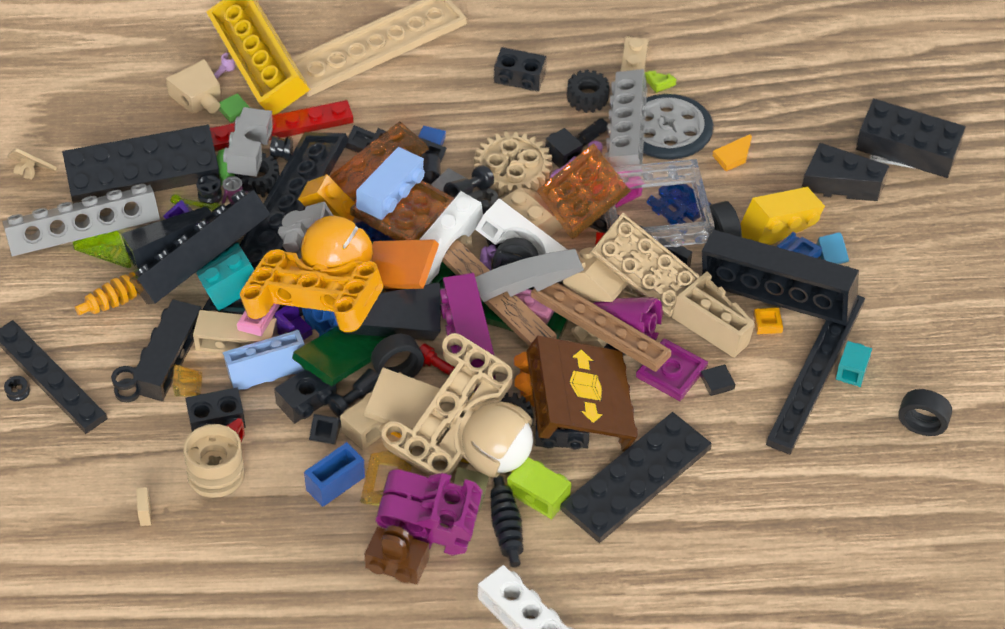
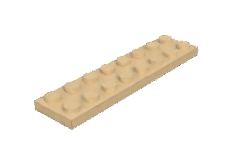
[292,0,467,97]

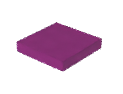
[636,338,708,401]

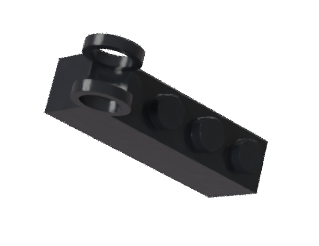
[111,299,202,403]

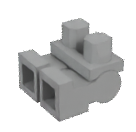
[278,202,334,259]

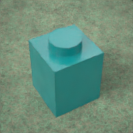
[836,341,873,387]

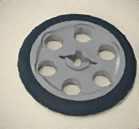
[643,94,714,160]

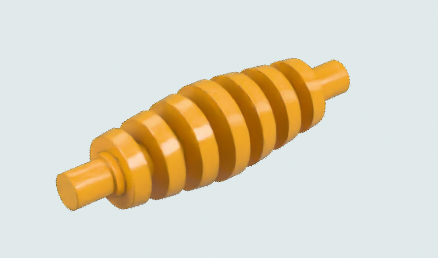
[75,272,140,316]

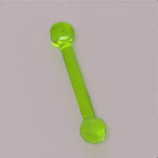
[170,194,220,211]

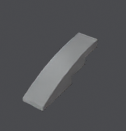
[475,249,584,302]

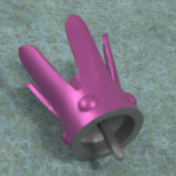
[222,176,242,204]

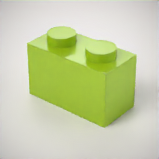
[507,457,571,520]

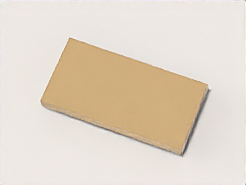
[590,213,700,317]
[364,368,470,443]

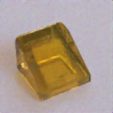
[173,365,202,397]

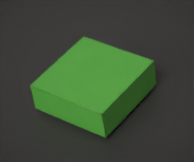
[218,93,250,123]

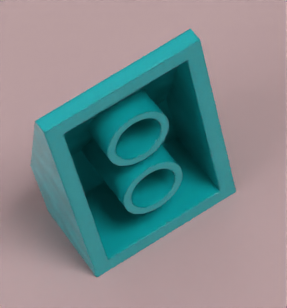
[196,242,254,311]

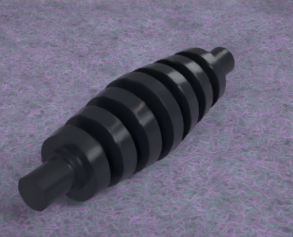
[490,476,524,568]

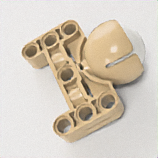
[382,334,533,478]

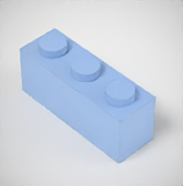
[356,147,425,220]
[223,330,305,390]

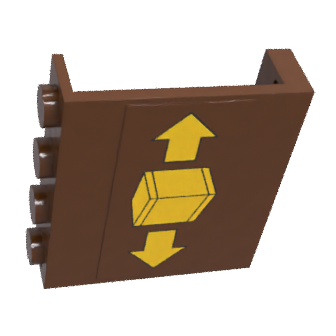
[526,335,638,452]

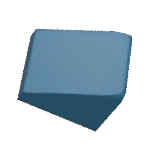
[817,232,849,264]

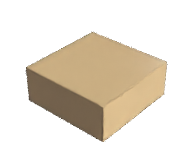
[136,487,152,526]

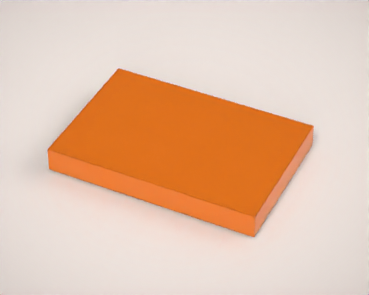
[371,239,439,289]

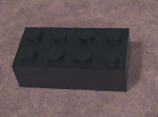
[855,98,966,178]

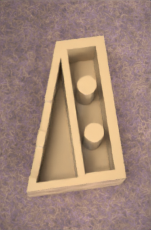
[672,272,755,358]

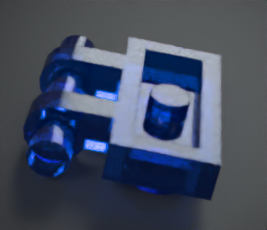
[646,176,711,231]

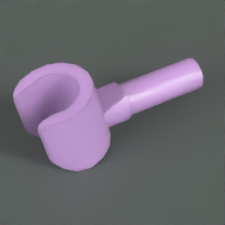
[214,53,235,79]

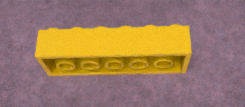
[206,0,311,115]

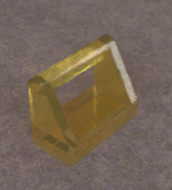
[360,449,412,506]

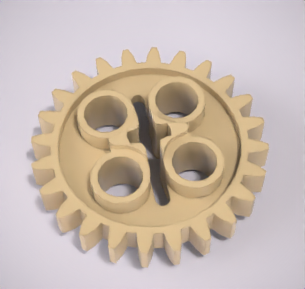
[474,131,552,196]

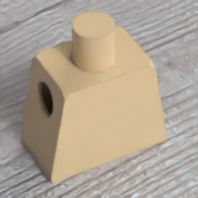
[166,59,221,114]

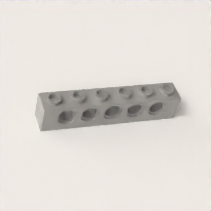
[605,69,647,177]
[2,184,160,256]

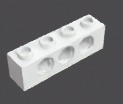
[478,565,572,629]

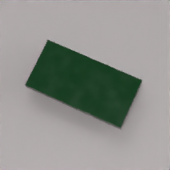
[292,326,386,386]

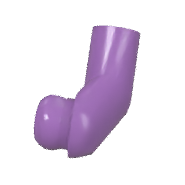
[480,245,497,271]

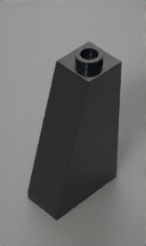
[121,206,213,269]
[343,283,441,341]

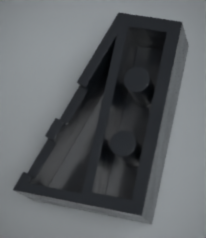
[802,143,889,201]

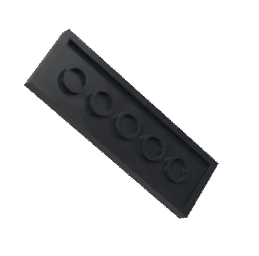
[560,412,712,544]

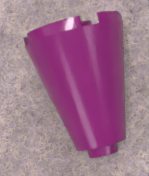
[593,297,663,341]

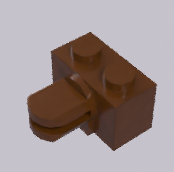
[364,526,429,585]

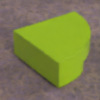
[645,71,677,93]

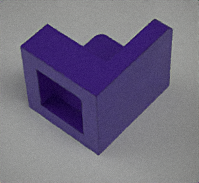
[274,305,313,340]

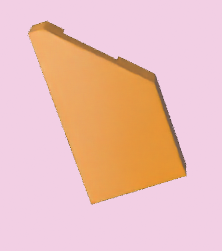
[713,134,752,171]

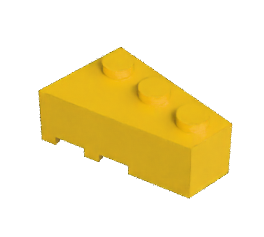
[740,187,825,245]

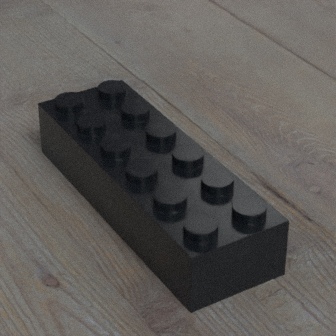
[62,124,219,204]
[702,230,859,326]

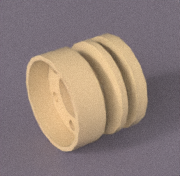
[184,424,244,498]

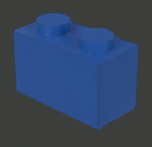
[304,442,365,507]

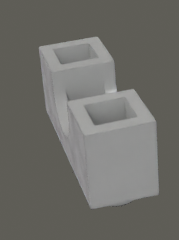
[223,107,273,177]

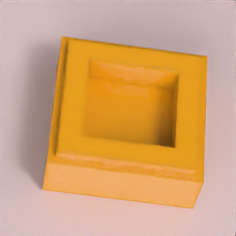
[753,307,783,334]

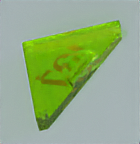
[72,230,131,268]

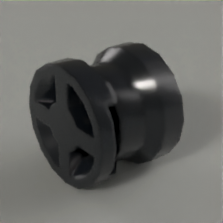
[270,136,293,161]
[196,174,222,206]

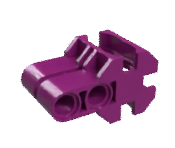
[376,469,483,555]

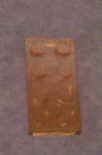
[329,121,429,203]

